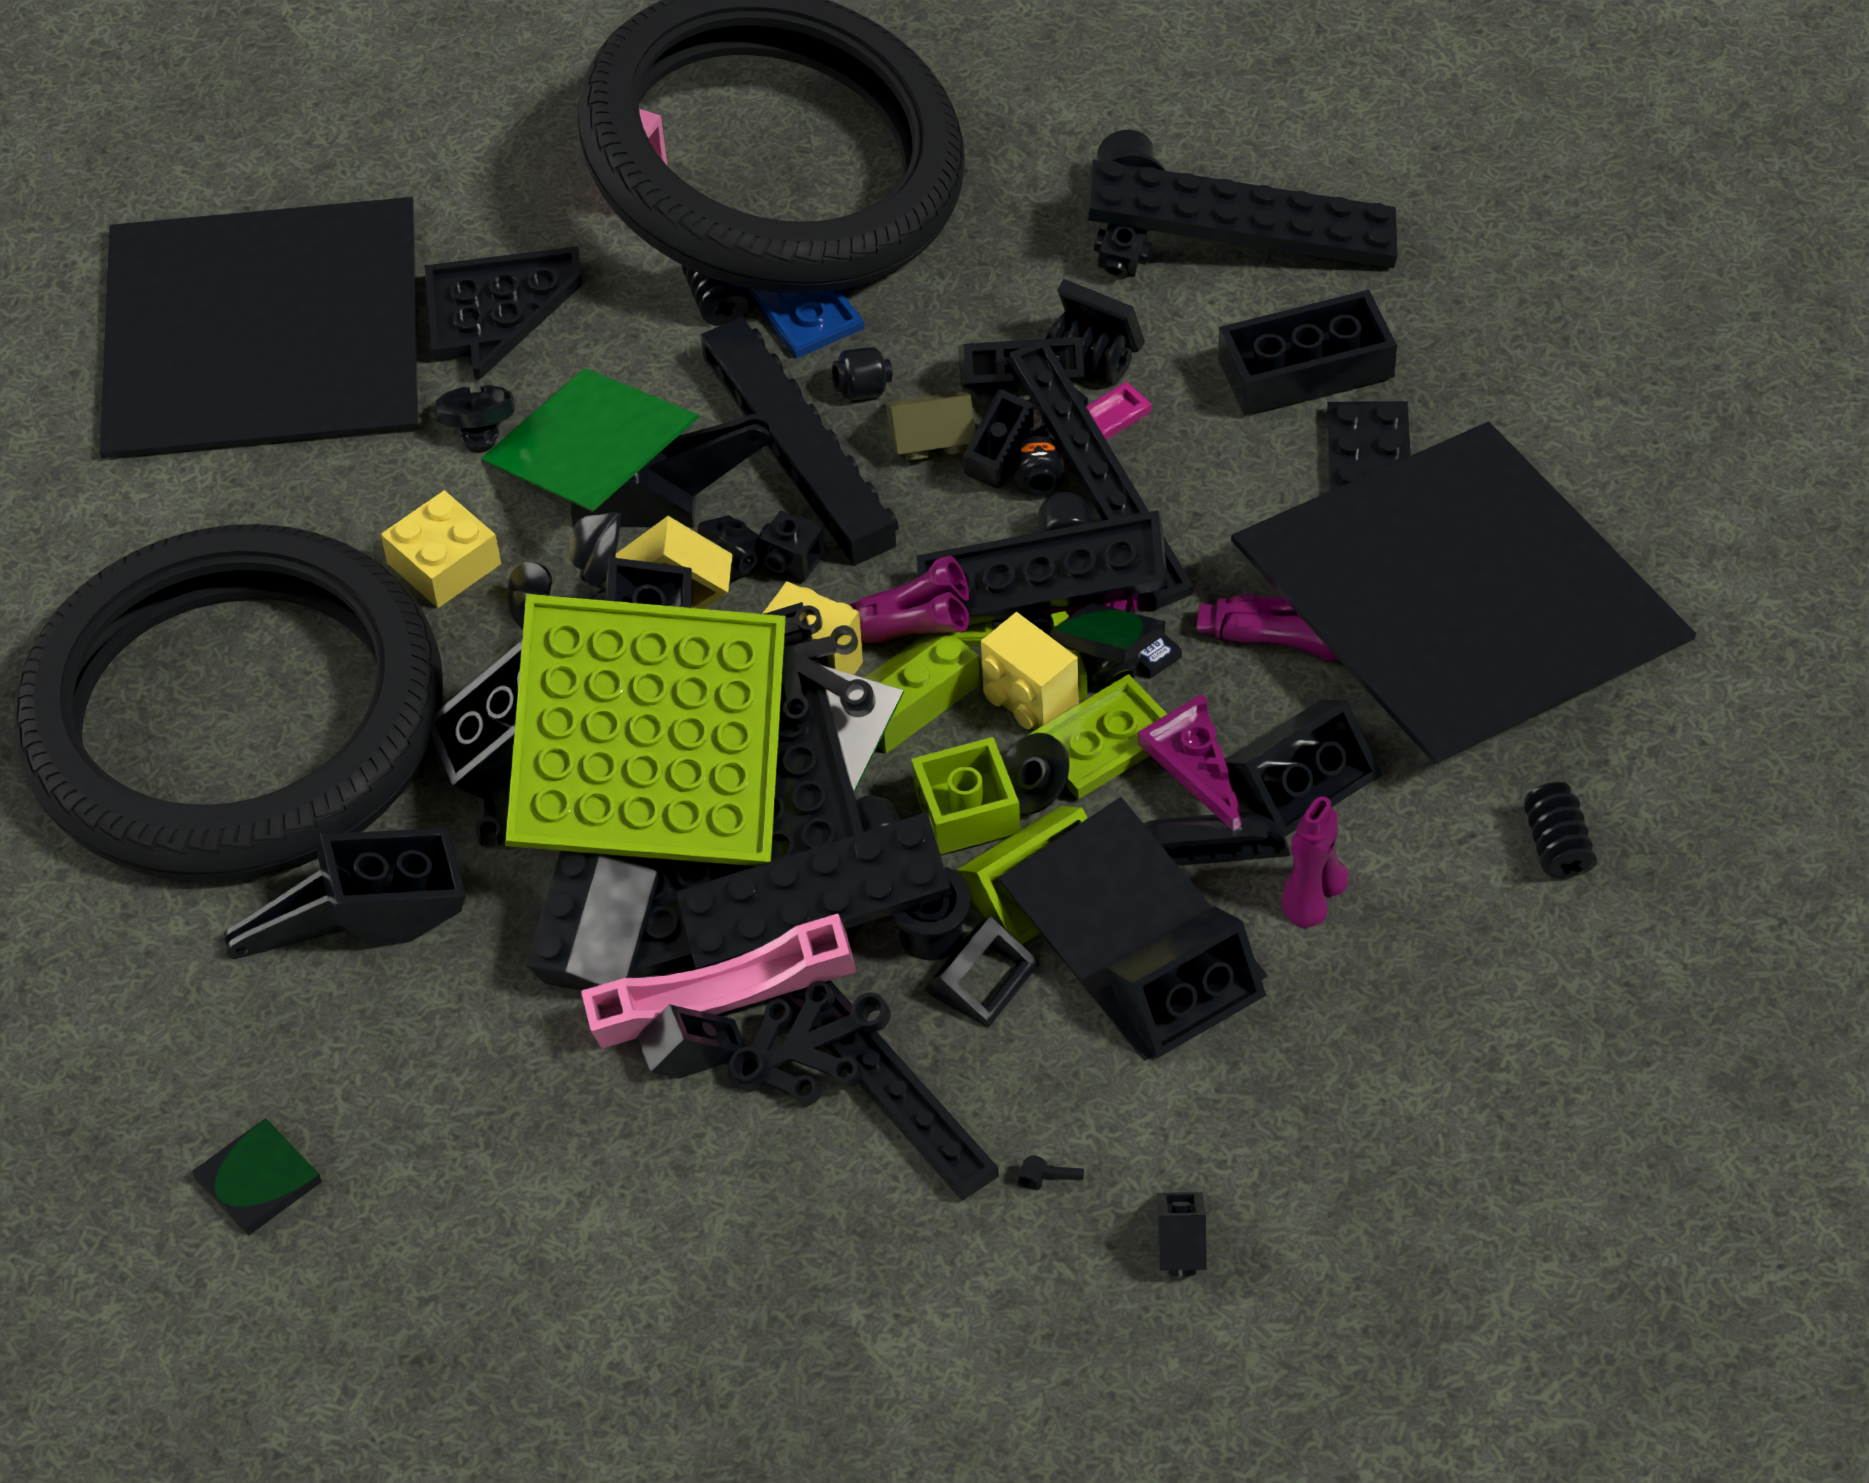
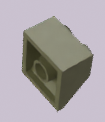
[885,391,976,460]

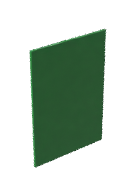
[481,368,699,512]

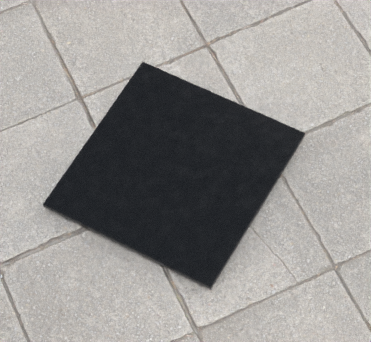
[100,197,418,458]
[1231,421,1697,765]

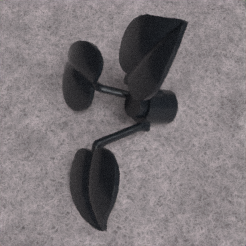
[508,512,621,629]

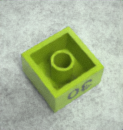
[911,737,1020,854]

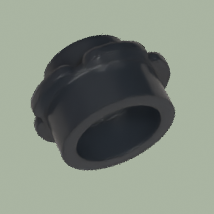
[460,424,499,453]

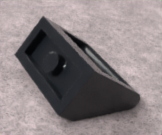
[924,916,1039,1028]

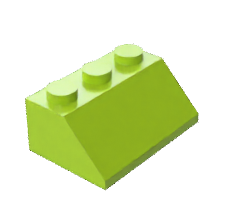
[864,633,980,753]
[956,806,1088,945]

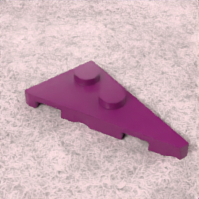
[1137,694,1241,831]

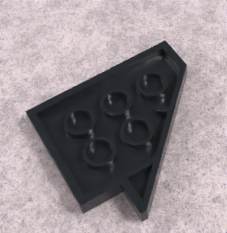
[425,246,583,380]

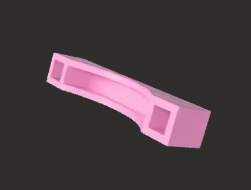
[581,914,857,1049]

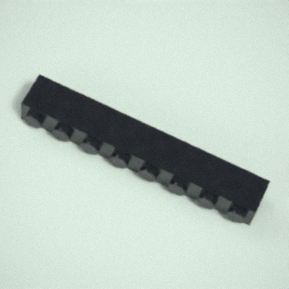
[701,316,899,566]

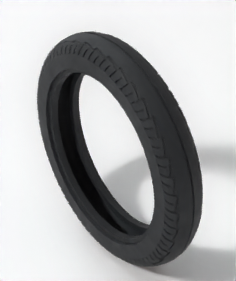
[578,0,965,294]
[14,524,443,882]

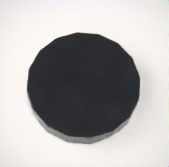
[435,385,515,428]

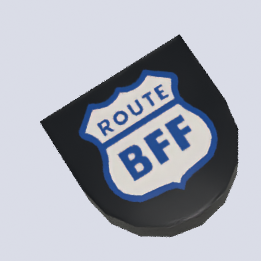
[1138,635,1182,679]

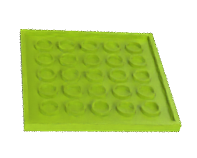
[505,594,786,866]

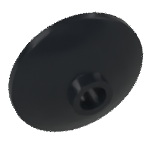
[1002,733,1070,815]

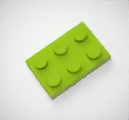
[1028,674,1167,800]

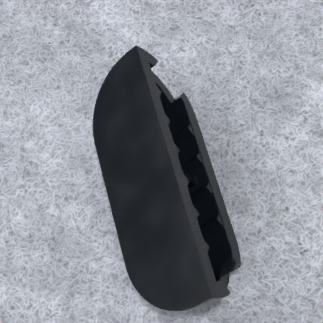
[1143,812,1290,866]

